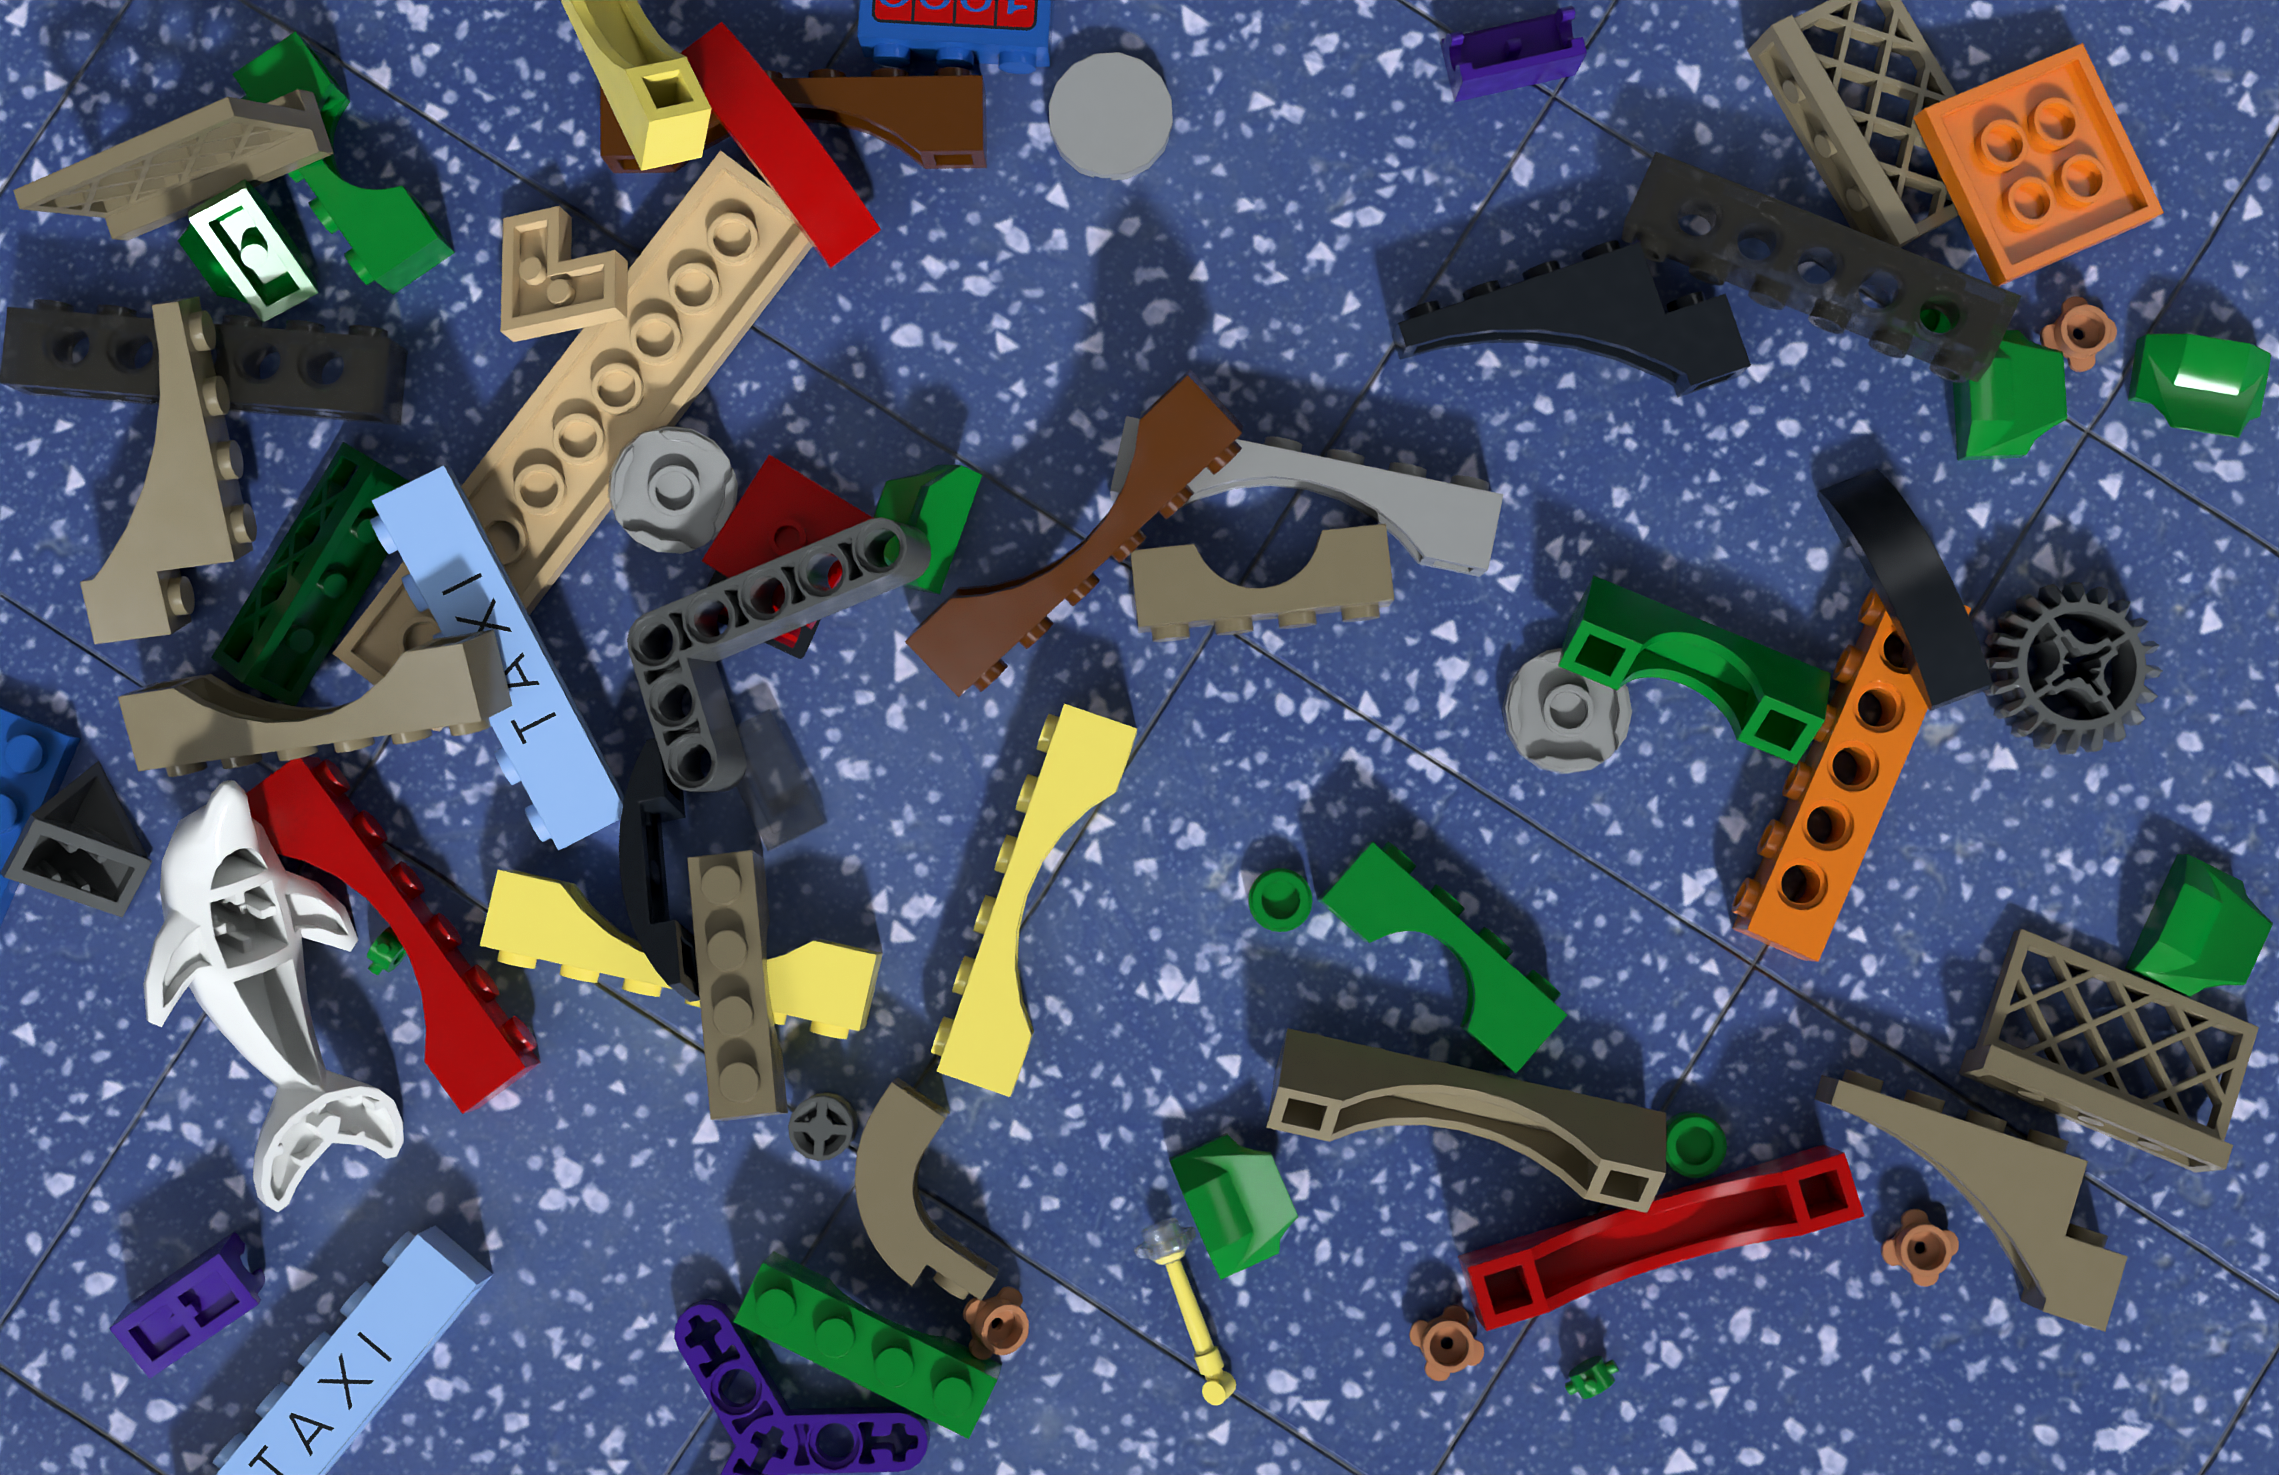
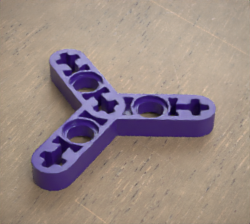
[674,1299,930,1475]

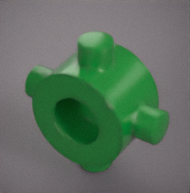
[367,926,407,975]
[1565,1356,1619,1399]

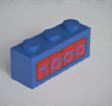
[857,0,1054,74]

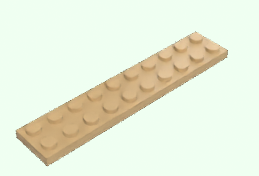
[332,150,813,732]

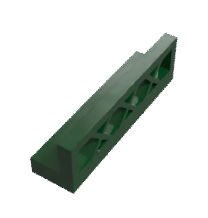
[211,442,411,706]

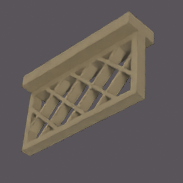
[1747,0,1959,265]
[13,89,334,241]
[1959,929,2259,1173]

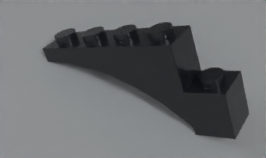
[1392,240,1751,398]

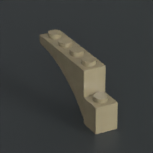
[80,296,257,644]
[1814,1069,2128,1332]

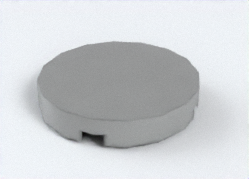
[1049,52,1173,180]
[608,426,738,554]
[1502,648,1632,774]

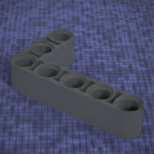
[627,517,932,792]

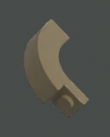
[855,1077,999,1301]

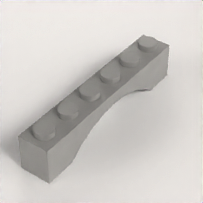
[1110,411,1503,577]

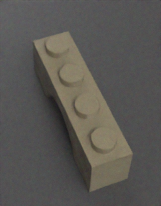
[1130,524,1395,642]
[687,850,788,1121]

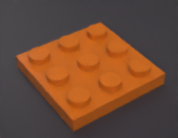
[1913,43,2164,288]

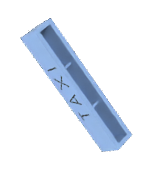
[370,466,625,851]
[213,1225,493,1475]

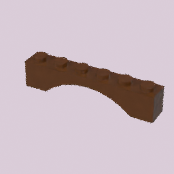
[600,67,987,173]
[905,369,1243,697]

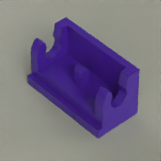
[1440,6,1587,103]
[109,1231,265,1379]

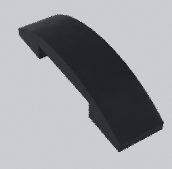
[1817,469,1993,711]
[619,738,700,1002]

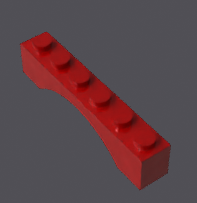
[245,756,541,1114]
[1458,1145,1864,1331]

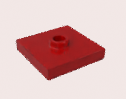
[701,454,874,630]

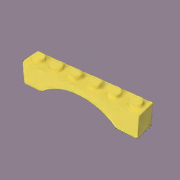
[560,0,712,171]
[931,704,1137,1097]
[480,870,883,1039]

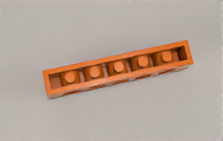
[1731,587,1971,962]

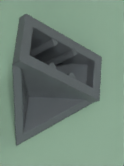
[0,761,152,918]

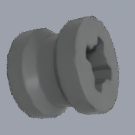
[788,1092,858,1161]

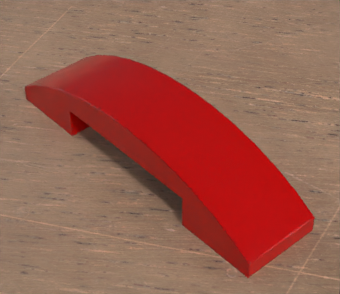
[680,22,881,269]

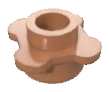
[2040,296,2117,372]
[1881,1209,1959,1287]
[963,1286,1029,1360]
[1409,1305,1484,1381]

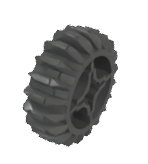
[1982,582,2163,755]

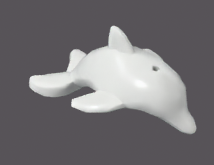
[143,780,404,1212]

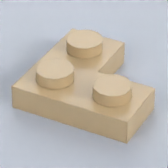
[500,206,628,342]

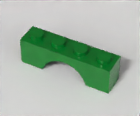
[232,31,455,295]
[1558,575,1831,765]
[1317,841,1567,1073]
[733,1251,1002,1439]

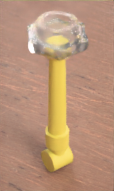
[1134,1218,1236,1405]

